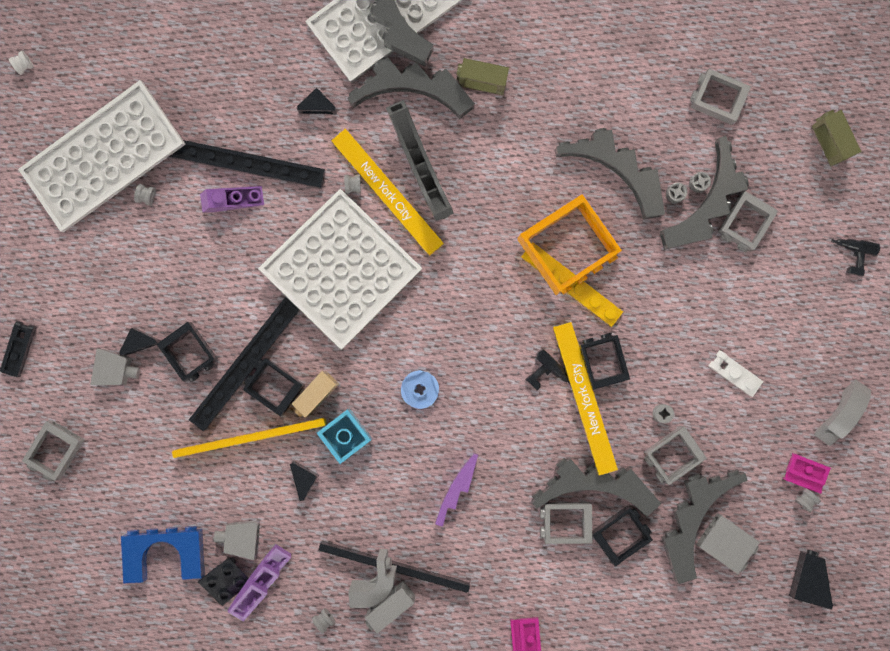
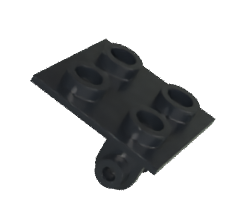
[198,557,249,606]

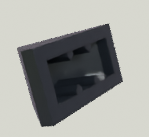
[297,88,337,115]
[119,328,160,356]
[290,461,319,501]

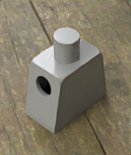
[90,348,140,385]
[214,520,260,560]

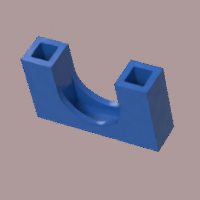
[121,526,205,584]

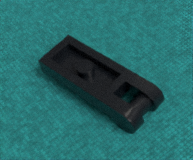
[0,321,37,377]

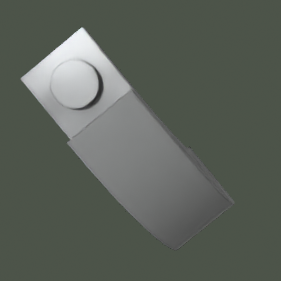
[814,379,871,446]
[348,549,397,608]

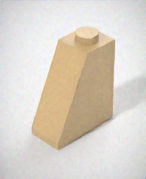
[292,371,339,418]

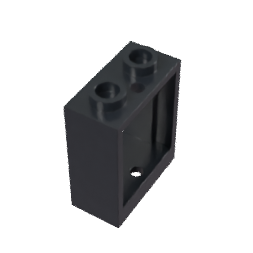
[156,322,218,383]
[579,332,630,390]
[242,358,305,417]
[592,506,653,567]

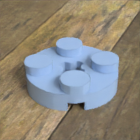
[401,370,439,409]

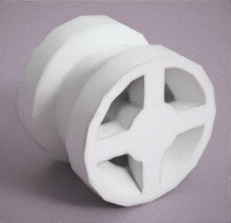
[9,51,34,75]

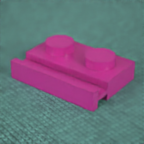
[783,453,831,494]
[510,617,541,651]

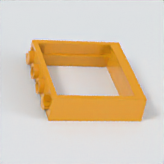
[517,194,622,295]

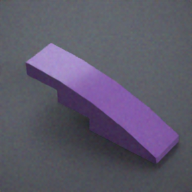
[435,453,478,526]
[228,544,291,622]

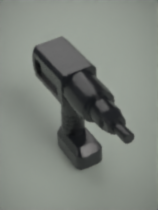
[831,239,880,276]
[525,349,570,391]

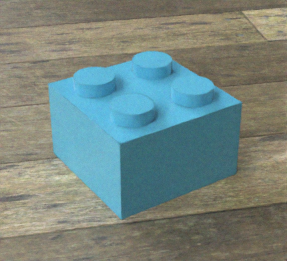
[317,408,372,464]

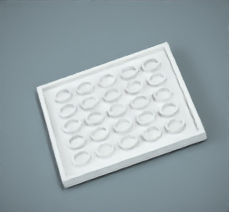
[258,189,422,350]

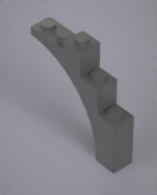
[370,0,434,67]
[347,57,475,119]
[386,100,454,221]
[555,128,665,219]
[660,136,749,250]
[531,458,661,516]
[661,470,748,584]

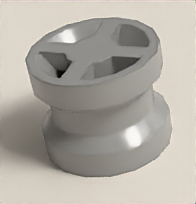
[689,172,711,193]
[344,174,361,194]
[666,182,687,203]
[134,184,156,206]
[652,404,674,424]
[795,488,821,513]
[312,608,336,633]

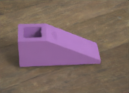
[200,186,264,213]

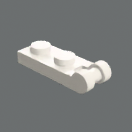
[708,350,764,397]

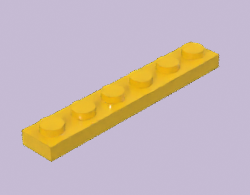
[521,242,623,327]

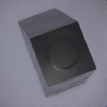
[789,549,833,610]

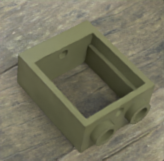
[456,58,509,96]
[812,110,862,167]

